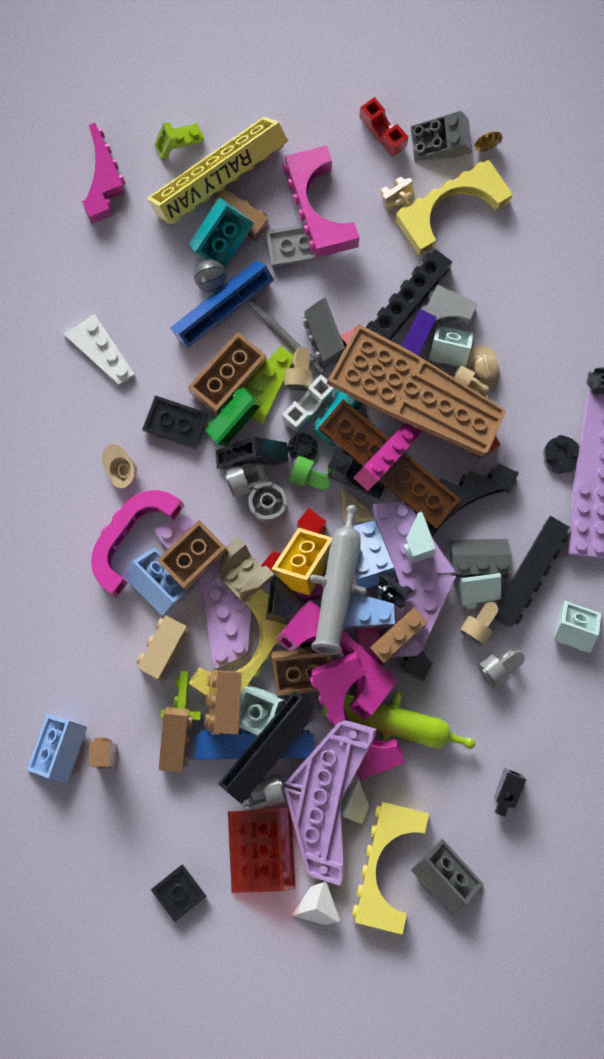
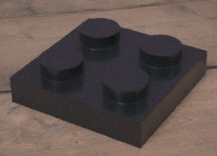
[150,864,207,922]

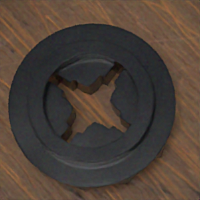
[288,432,318,460]

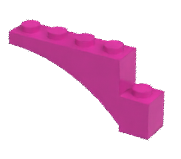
[82,122,126,224]

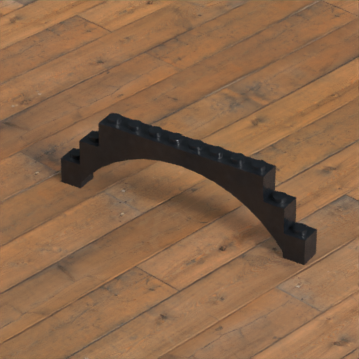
[385,463,519,682]

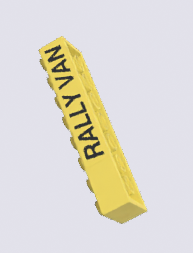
[147,117,288,224]

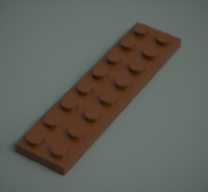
[318,399,461,529]

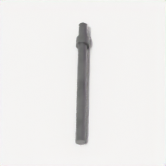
[246,298,325,375]

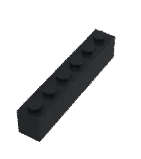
[494,515,570,628]
[218,691,319,804]

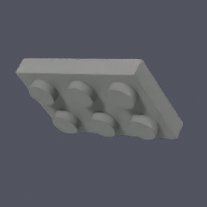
[265,224,326,268]

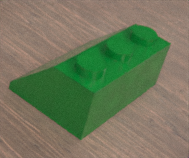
[205,388,263,446]

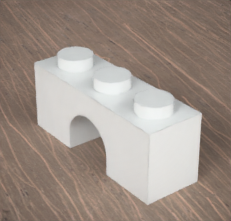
[282,375,335,433]

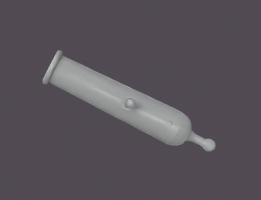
[310,505,367,655]

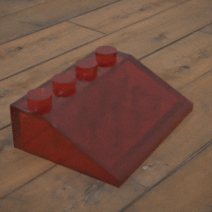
[228,808,296,893]

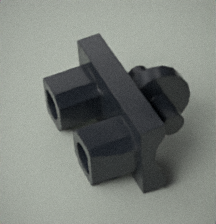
[376,572,412,609]

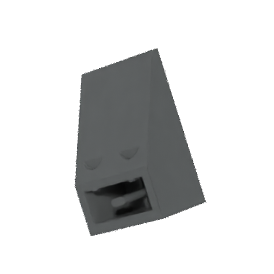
[411,111,472,160]

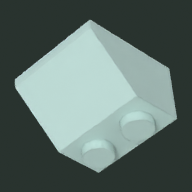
[429,324,473,368]
[404,512,436,564]
[457,573,501,609]
[553,601,601,653]
[239,685,287,735]

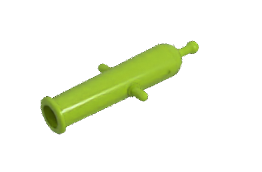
[322,692,476,749]

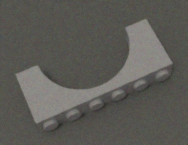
[422,285,478,327]

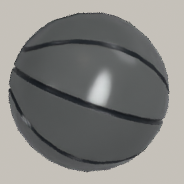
[194,259,227,292]

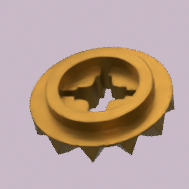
[474,131,503,152]

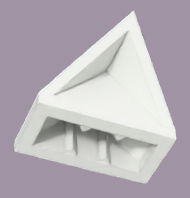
[341,779,369,824]
[291,882,340,925]

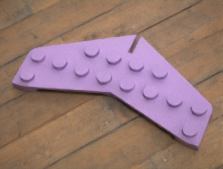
[373,502,456,658]
[155,516,252,669]
[284,720,376,886]

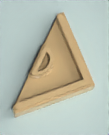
[341,489,376,525]

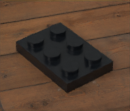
[142,395,209,449]

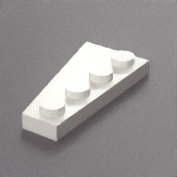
[63,314,135,386]

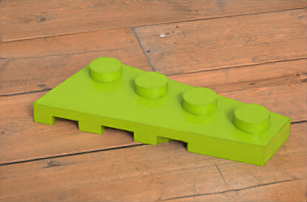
[245,346,293,426]

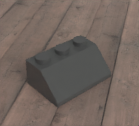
[302,297,345,367]
[450,539,512,578]
[411,838,484,916]

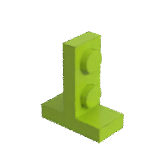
[154,122,205,160]
[161,671,202,721]

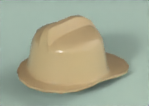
[467,345,500,388]
[102,444,138,488]

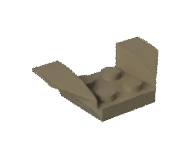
[219,537,275,602]

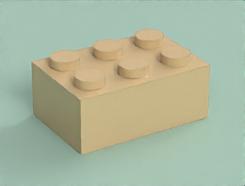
[136,615,189,683]

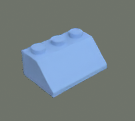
[122,547,195,616]
[27,714,87,784]

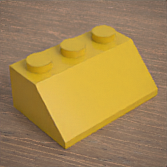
[272,528,332,595]

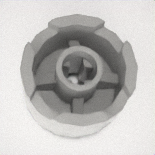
[248,482,287,524]

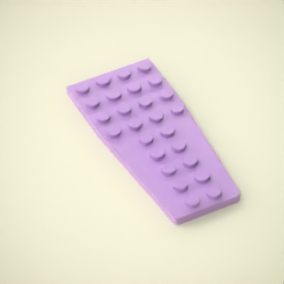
[568,390,604,559]

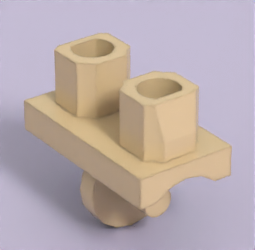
[380,177,415,210]

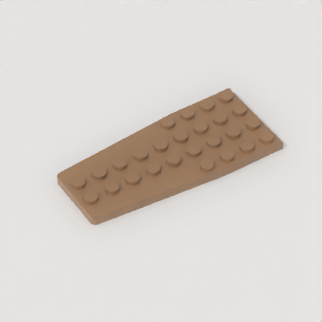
[326,324,506,457]

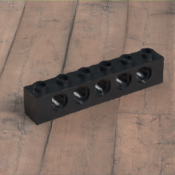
[365,249,453,341]

